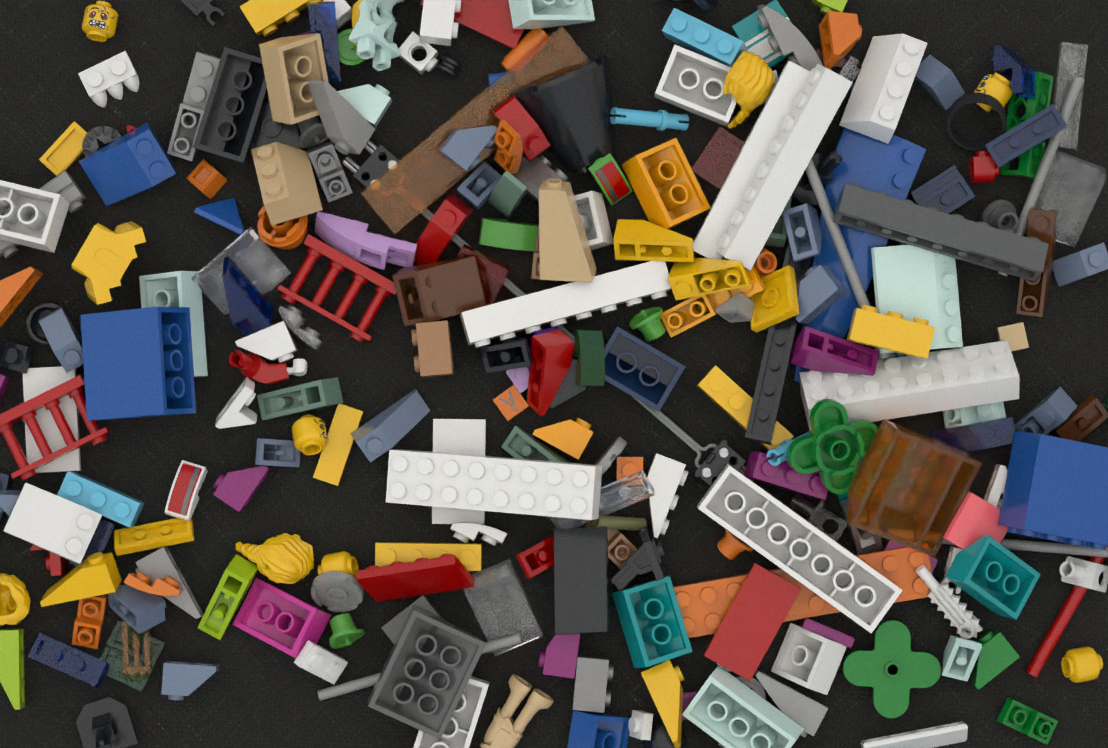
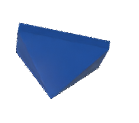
[194,198,246,237]

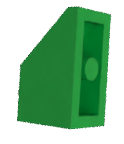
[971,630,1020,690]

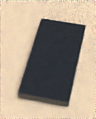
[554,527,609,635]

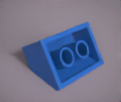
[567,710,630,748]

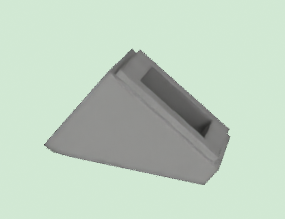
[716,293,754,323]

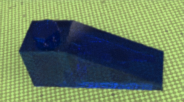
[222,256,273,337]
[931,417,1015,457]

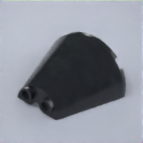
[510,54,616,174]

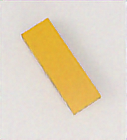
[313,404,364,486]
[114,517,194,556]

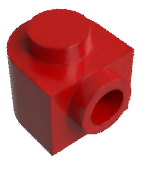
[968,151,999,184]

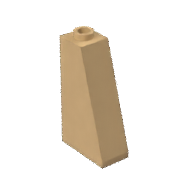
[539,178,596,283]

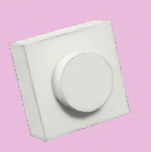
[628,710,653,740]

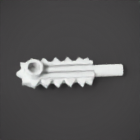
[915,565,983,639]

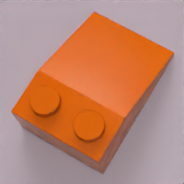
[0,267,44,328]

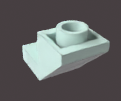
[942,401,1006,429]

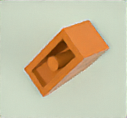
[819,11,862,70]

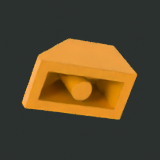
[532,418,593,460]

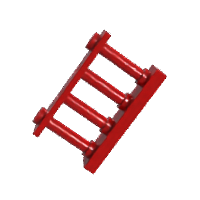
[277,234,397,343]
[0,375,112,481]

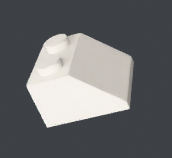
[574,191,614,250]
[771,623,847,695]

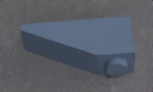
[351,389,430,463]

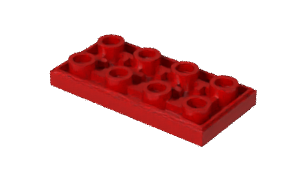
[420,0,525,49]
[356,554,475,602]
[703,562,801,681]

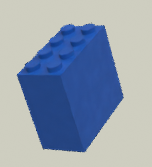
[80,307,196,421]
[998,431,1108,550]

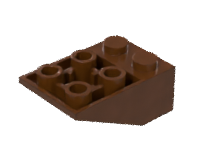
[392,256,487,326]

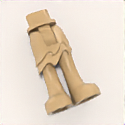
[480,674,554,748]

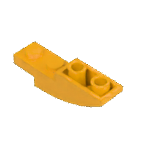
[659,265,766,338]

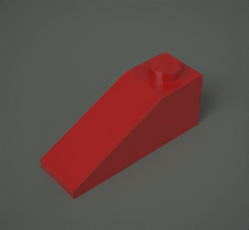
[415,194,474,265]
[527,329,574,416]

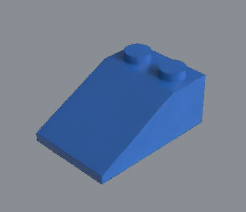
[79,122,176,206]

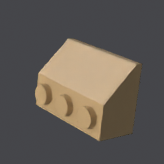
[259,33,329,125]
[251,142,323,225]

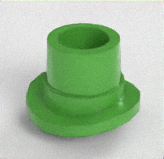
[333,29,365,66]
[629,307,666,342]
[329,613,365,649]

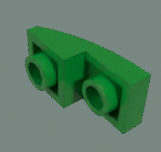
[997,697,1058,745]

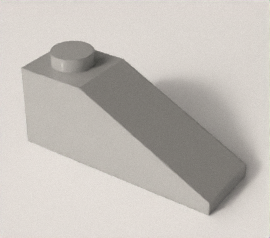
[308,80,375,155]
[135,546,204,619]
[754,670,828,737]

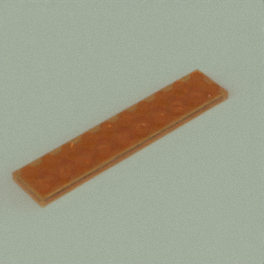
[360,26,589,234]

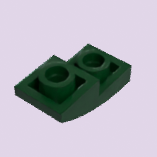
[573,330,605,386]

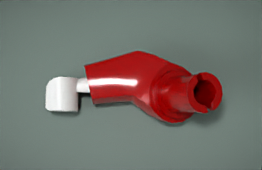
[229,350,307,385]

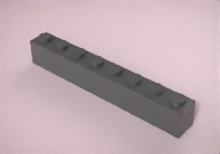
[833,183,1049,282]

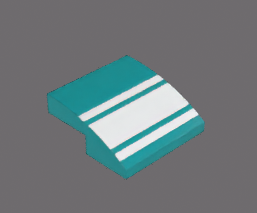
[732,0,791,68]

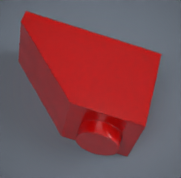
[493,96,550,161]

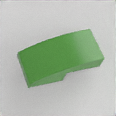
[478,218,538,252]

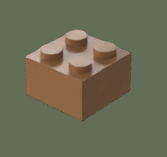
[411,320,454,378]

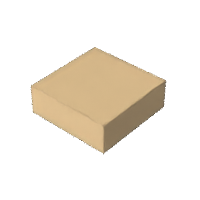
[996,322,1029,351]

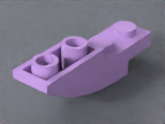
[314,211,417,270]

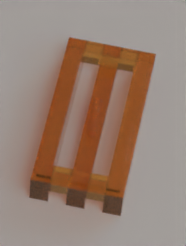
[122,621,151,675]

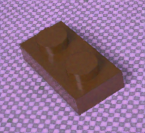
[1053,395,1108,442]

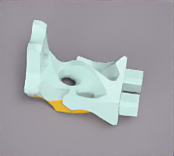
[349,0,404,71]

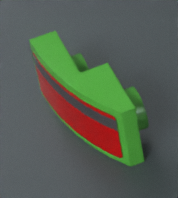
[588,153,633,206]

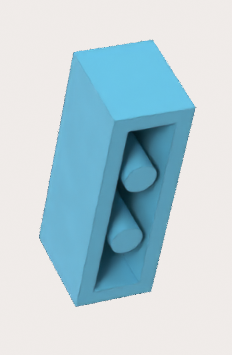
[662,8,747,67]
[57,471,144,527]

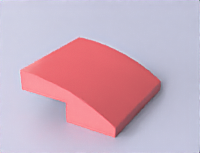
[943,491,1008,550]

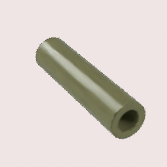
[594,515,647,531]

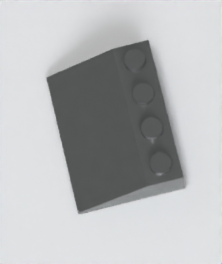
[368,605,486,740]

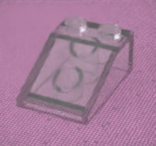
[1026,151,1106,248]
[191,227,291,315]
[464,559,543,656]

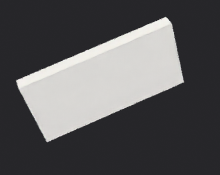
[23,366,81,473]
[432,419,486,525]

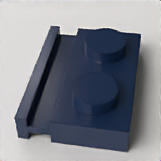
[910,165,975,214]

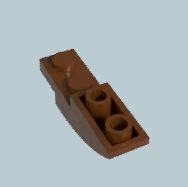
[1016,208,1058,317]

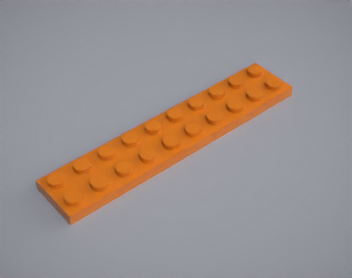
[673,543,932,638]

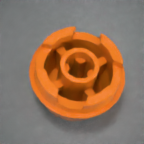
[257,206,308,250]

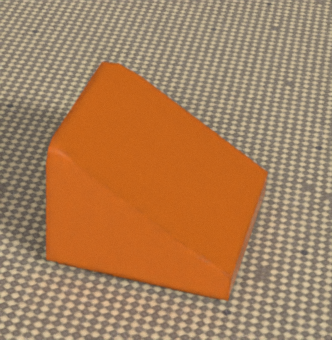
[186,159,227,199]

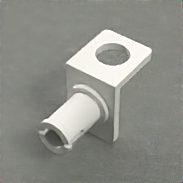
[1059,556,1108,592]

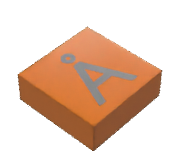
[493,385,529,421]

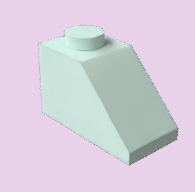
[337,84,392,127]
[942,635,982,681]

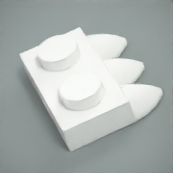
[78,51,139,108]

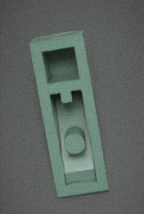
[257,377,343,421]
[501,426,571,463]

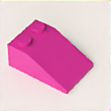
[232,578,331,658]

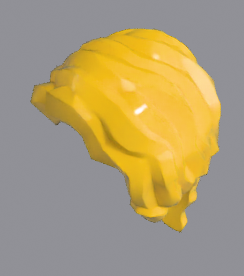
[723,50,775,129]
[235,533,315,584]
[0,573,31,626]

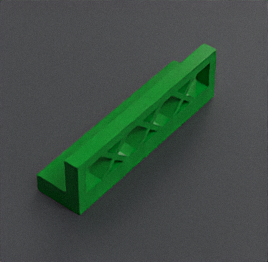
[1000,71,1054,180]

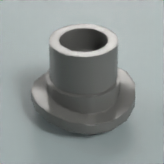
[297,116,330,148]
[982,199,1019,231]

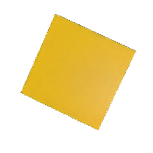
[749,265,800,333]

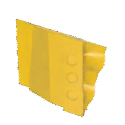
[72,221,146,305]

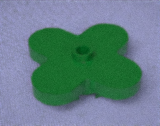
[786,399,881,494]
[842,620,941,718]

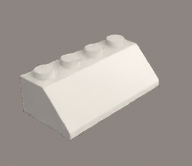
[839,34,927,144]

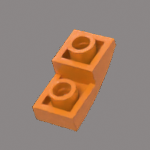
[494,120,523,175]
[124,571,183,596]
[72,594,108,649]

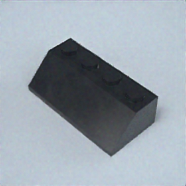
[193,47,267,163]

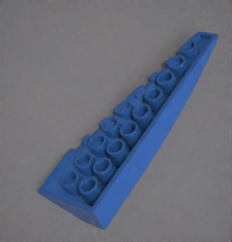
[793,127,926,383]

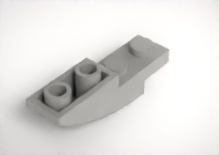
[756,4,823,71]
[167,51,221,161]

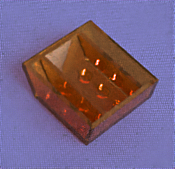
[847,419,982,557]

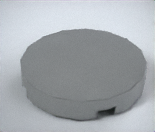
[595,436,627,475]
[311,571,364,612]

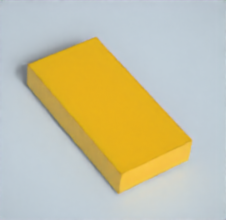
[39,121,87,176]

